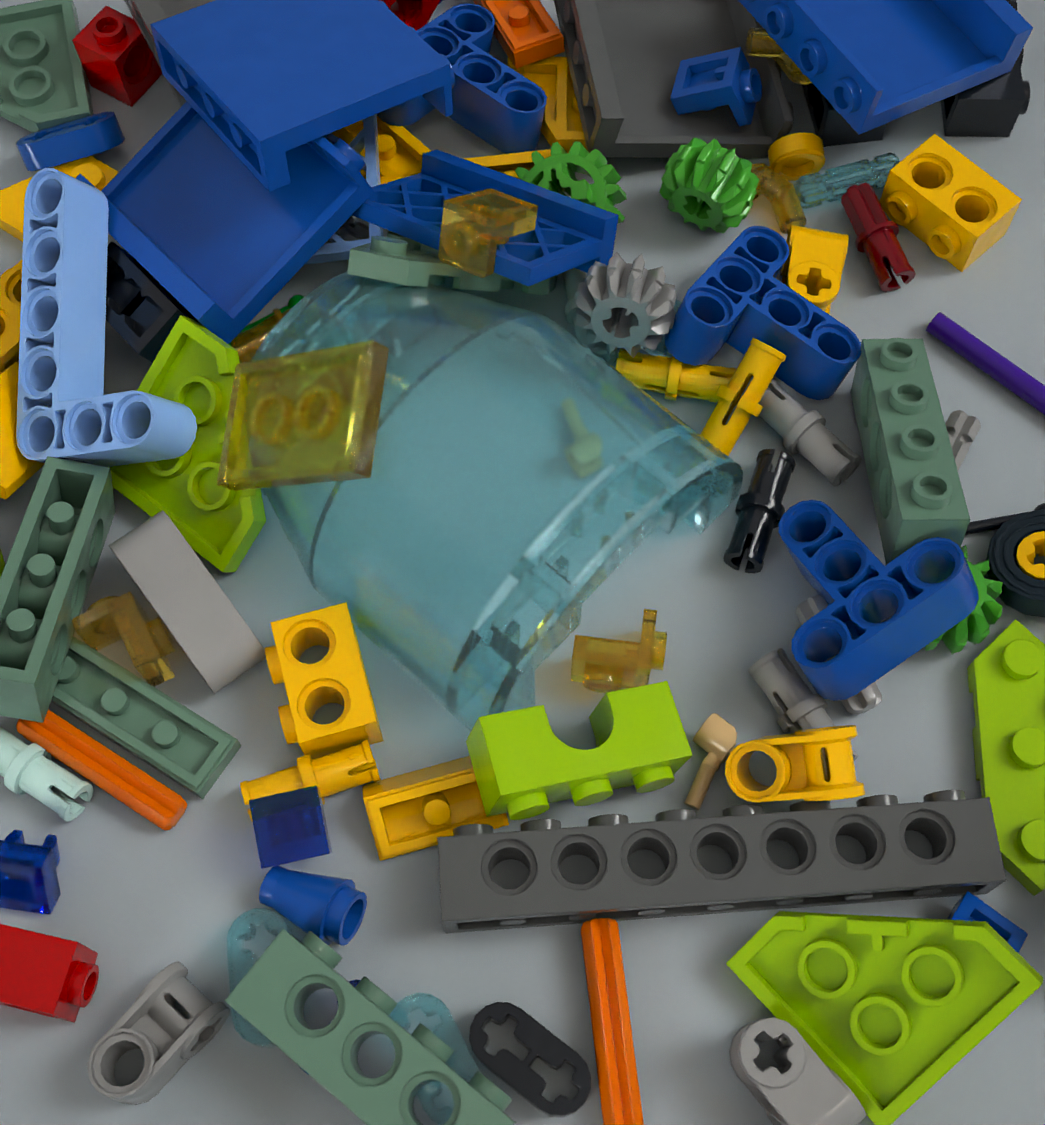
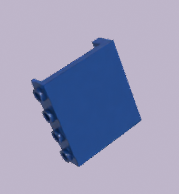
[150,0,455,192]
[738,0,1033,135]
[76,101,374,344]

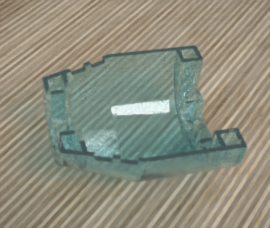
[242,272,743,731]

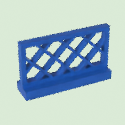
[352,150,619,287]

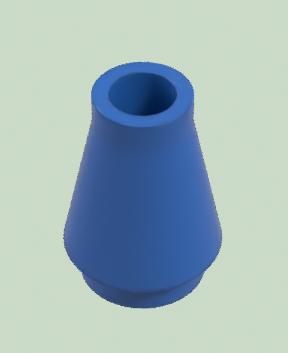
[259,865,367,946]

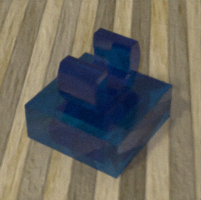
[249,785,332,869]
[0,830,61,915]

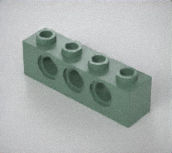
[850,338,970,565]
[0,456,116,723]
[224,928,516,1125]

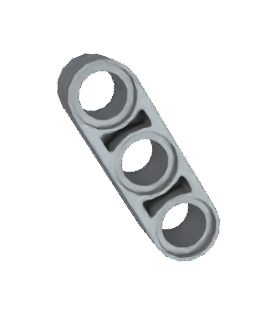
[108,510,266,694]

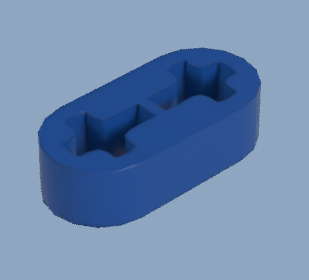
[16,111,125,171]

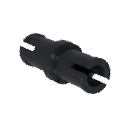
[723,449,796,573]

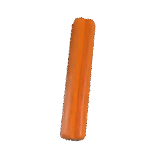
[16,709,187,831]
[581,918,644,1125]

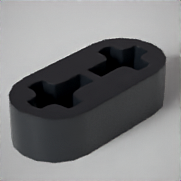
[469,1002,591,1117]

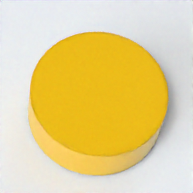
[768,132,825,181]

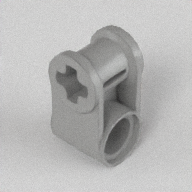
[87,961,230,1105]
[729,1018,867,1125]

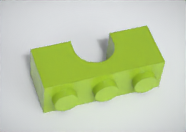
[466,681,693,820]

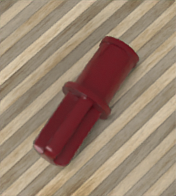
[841,182,916,292]

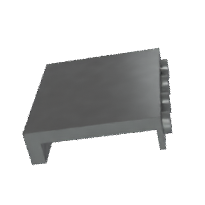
[554,0,794,158]

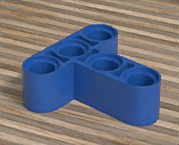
[377,3,547,154]
[664,226,861,400]
[778,500,979,701]

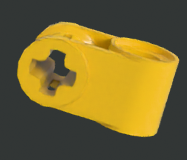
[780,225,849,314]
[725,725,865,803]

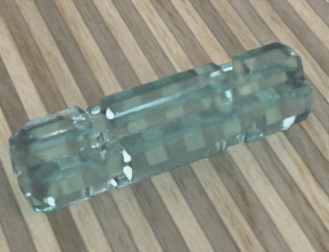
[794,152,899,209]

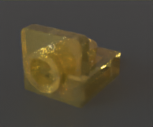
[438,188,538,278]

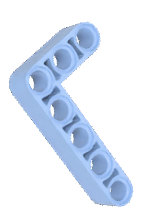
[16,168,197,467]

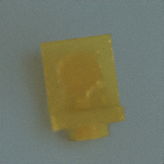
[72,591,176,687]
[571,609,667,693]

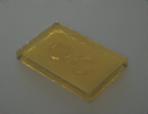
[217,340,389,491]

